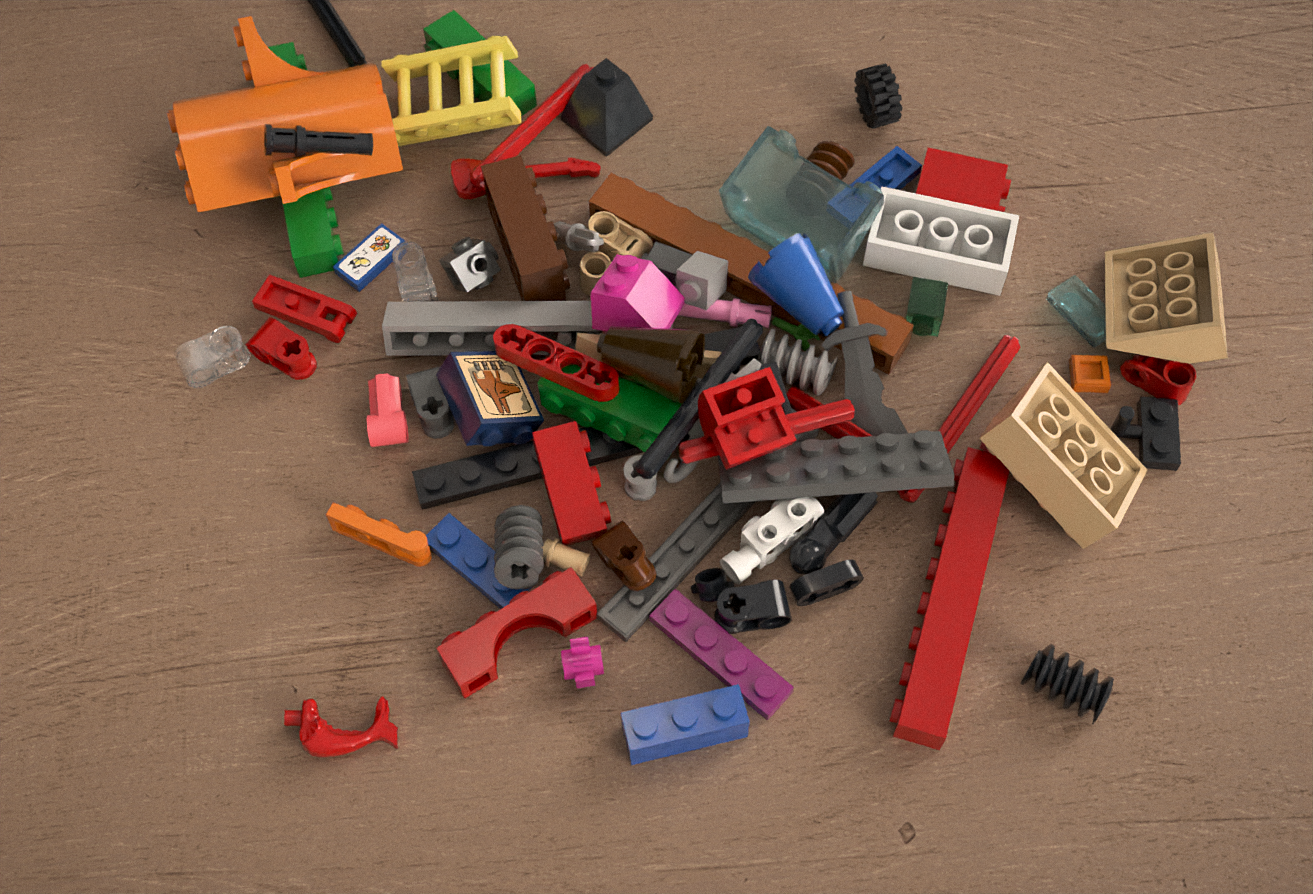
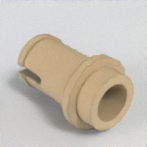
[543,538,591,577]

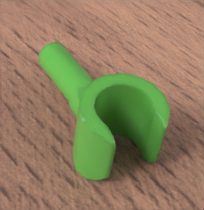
[772,317,820,351]

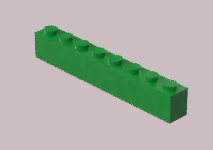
[268,42,344,278]

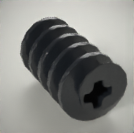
[1020,643,1114,724]

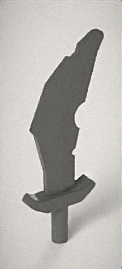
[822,291,908,436]

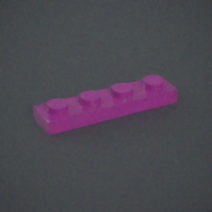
[649,589,794,721]

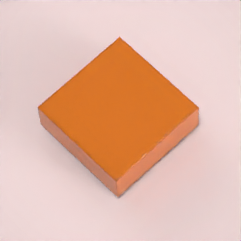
[1069,355,1111,393]

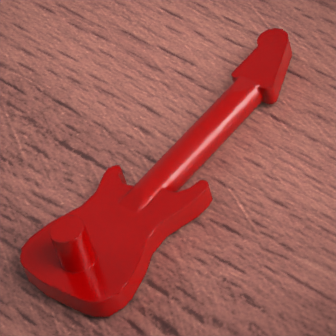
[451,157,601,199]

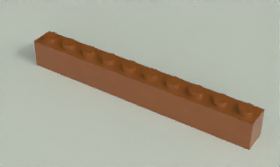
[589,173,914,375]

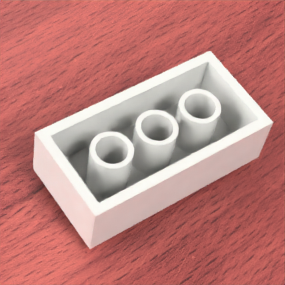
[863,187,1019,296]

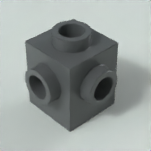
[439,237,501,292]

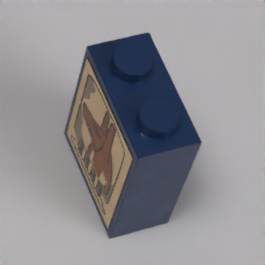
[436,351,544,447]

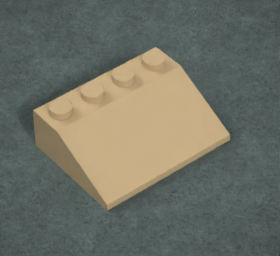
[1105,233,1228,364]
[980,362,1148,549]

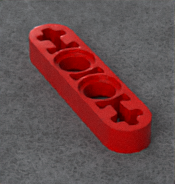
[493,324,620,402]

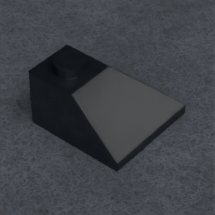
[561,58,653,157]

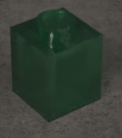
[905,277,948,337]

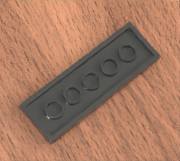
[718,430,954,503]

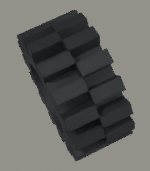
[854,63,902,129]

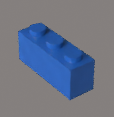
[620,684,750,765]

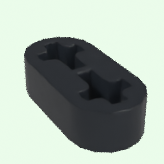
[789,559,864,607]

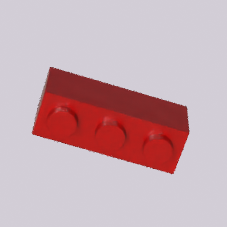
[532,421,612,546]

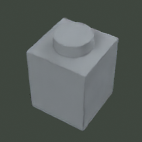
[676,251,728,310]

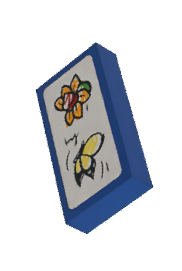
[333,223,408,292]

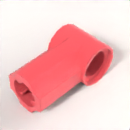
[366,373,409,448]

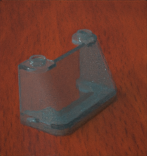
[719,126,884,283]

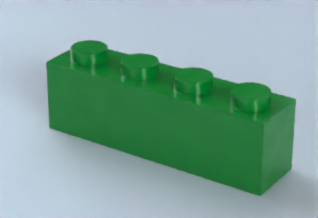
[423,9,537,116]
[537,365,682,460]

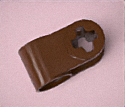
[591,520,657,591]

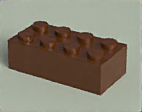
[481,155,570,301]

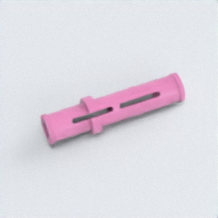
[677,298,772,329]

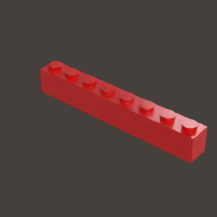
[889,447,1009,750]

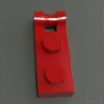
[252,274,357,343]

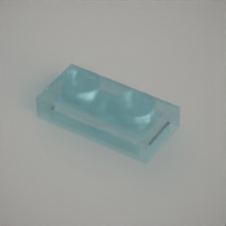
[1046,275,1106,348]

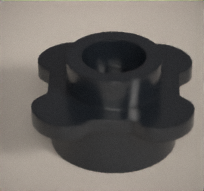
[691,568,735,602]

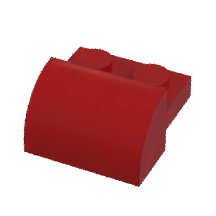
[698,367,797,469]

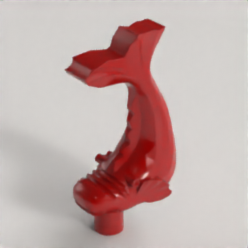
[284,696,398,757]

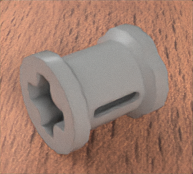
[623,455,657,501]

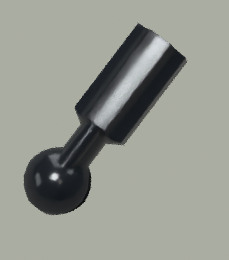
[789,492,878,575]

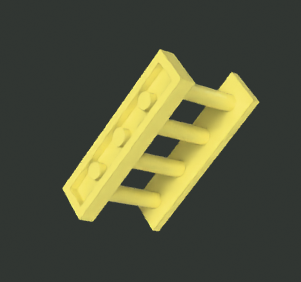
[381,36,521,146]

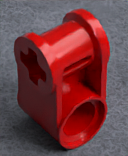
[245,317,317,380]
[1120,354,1197,405]

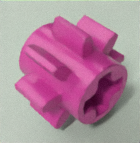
[561,636,604,688]

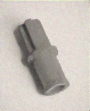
[554,221,604,252]

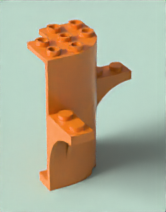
[167,16,403,212]

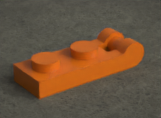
[326,502,432,567]

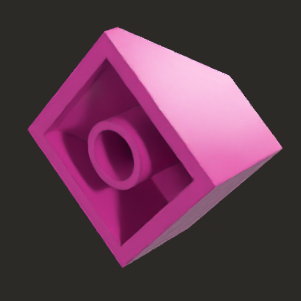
[591,255,685,332]

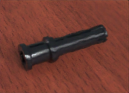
[264,124,373,157]

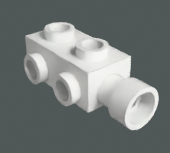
[720,497,824,585]

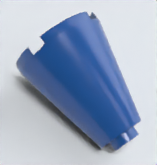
[748,233,844,336]

